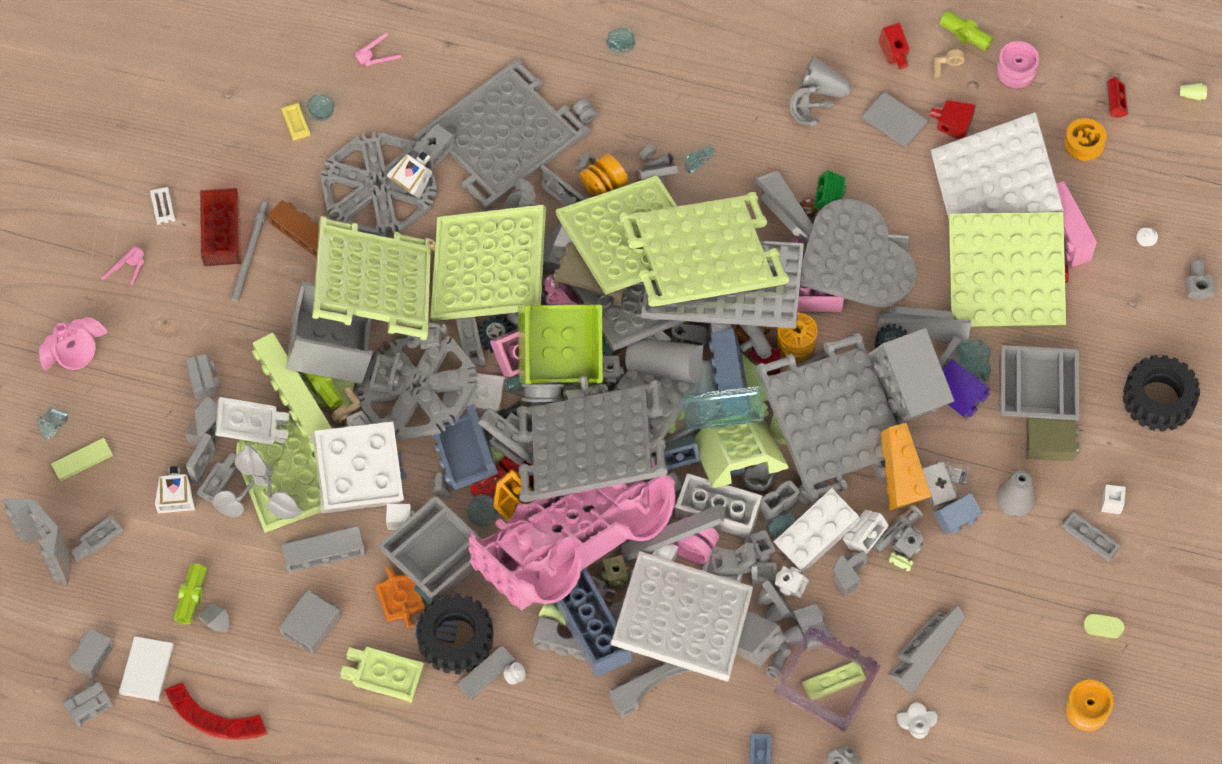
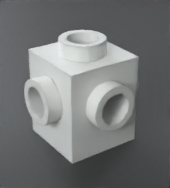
[775,566,809,598]

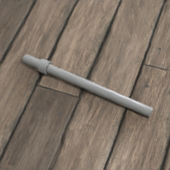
[231,201,268,302]

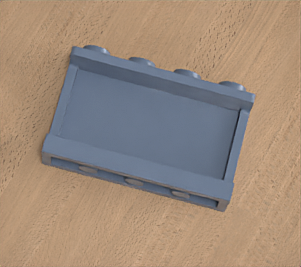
[432,404,498,490]

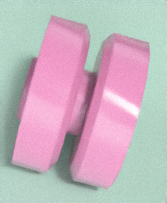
[996,41,1039,89]
[672,517,719,564]

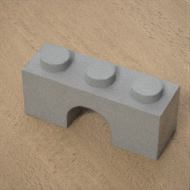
[533,617,586,661]

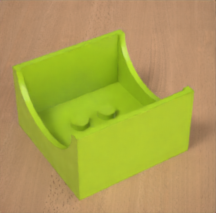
[518,305,603,384]

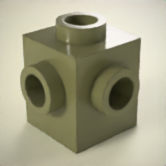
[601,555,631,589]

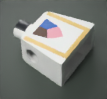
[387,151,432,198]
[155,466,195,513]

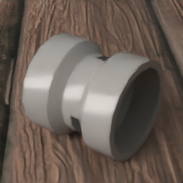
[573,99,598,124]

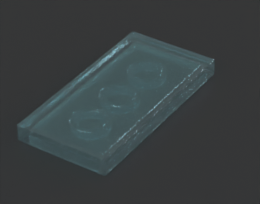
[682,386,764,430]

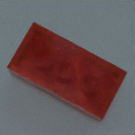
[200,188,241,266]

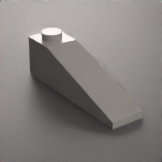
[543,221,572,273]

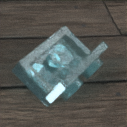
[960,340,991,382]

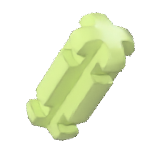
[889,552,913,571]

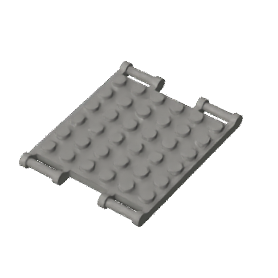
[414,59,591,211]
[756,332,897,501]
[517,380,668,502]

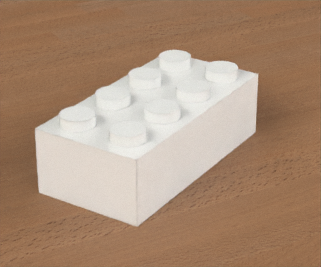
[675,473,762,538]
[774,488,861,574]

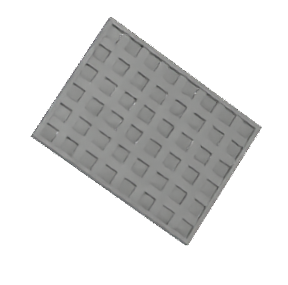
[641,241,804,328]

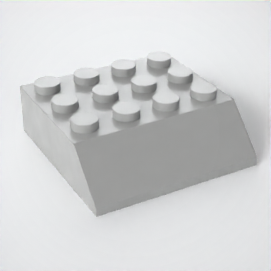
[999,345,1079,420]
[377,496,481,599]

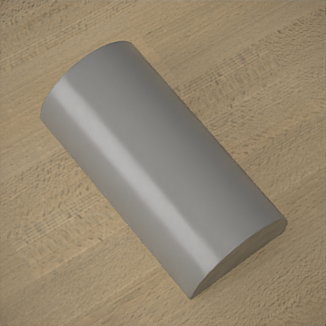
[625,338,703,384]

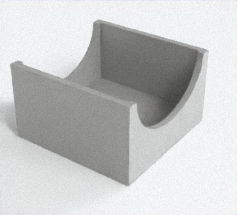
[286,282,372,384]
[868,328,954,425]

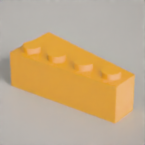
[881,423,932,511]

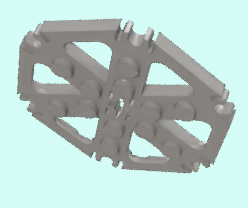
[320,131,437,237]
[356,334,478,440]

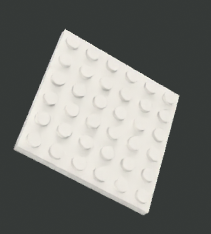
[931,112,1064,218]
[611,551,753,681]

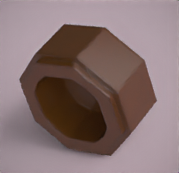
[800,199,817,217]

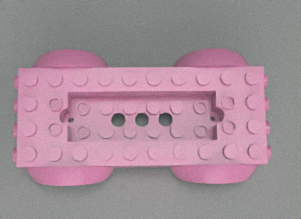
[469,462,676,610]

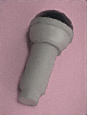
[645,153,673,168]

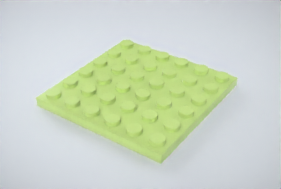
[556,175,677,295]
[430,205,546,321]
[949,212,1066,327]

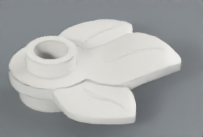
[897,702,937,738]

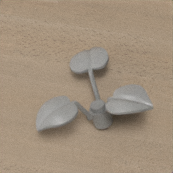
[212,443,303,519]

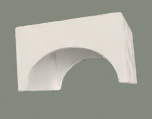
[311,422,404,514]

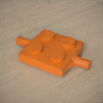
[374,566,425,629]

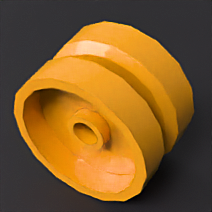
[1065,680,1114,731]

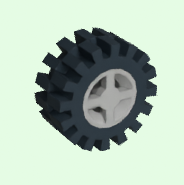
[479,316,513,353]

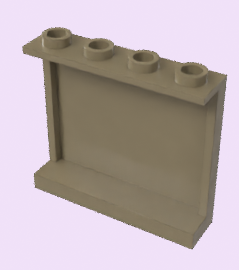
[553,241,628,307]

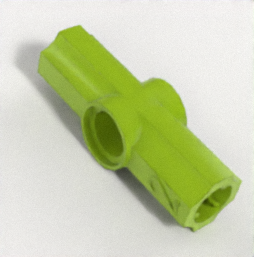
[939,11,994,51]
[301,372,344,410]
[174,563,207,625]

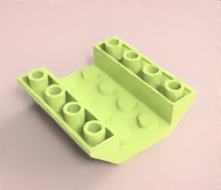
[694,411,788,488]

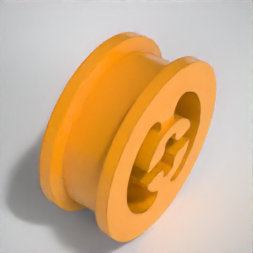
[1064,118,1107,161]

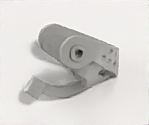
[790,86,834,126]

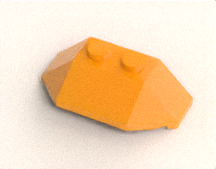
[493,470,556,531]

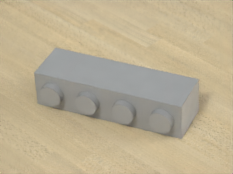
[281,526,365,573]

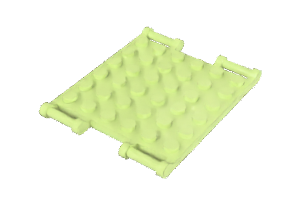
[619,192,789,307]
[312,216,431,340]

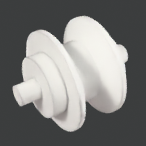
[1137,228,1158,246]
[504,662,525,685]

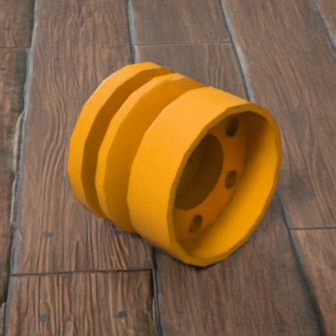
[580,153,629,197]
[776,312,818,363]

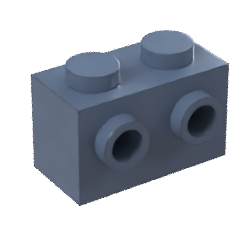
[664,436,700,470]
[933,493,982,534]

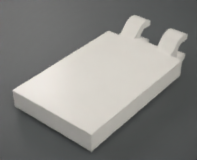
[215,397,289,444]

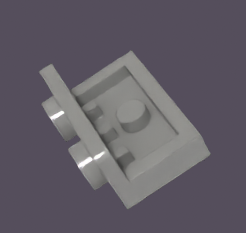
[369,352,403,394]

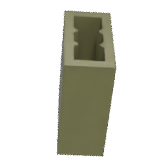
[1026,418,1079,461]

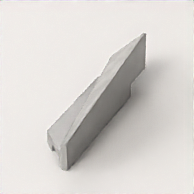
[541,164,587,206]
[755,171,813,245]
[877,306,971,348]
[888,605,965,693]

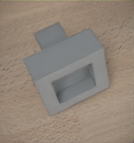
[575,152,597,173]
[430,472,453,499]

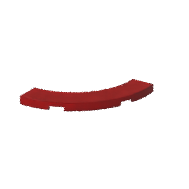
[164,683,267,740]

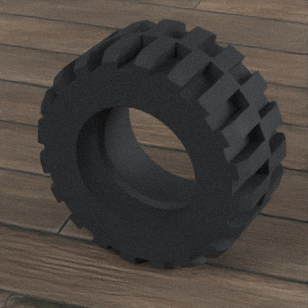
[1123,355,1200,432]
[416,593,493,674]

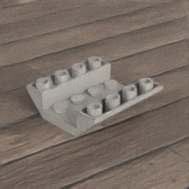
[3,498,72,586]

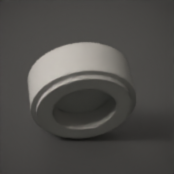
[639,143,657,161]

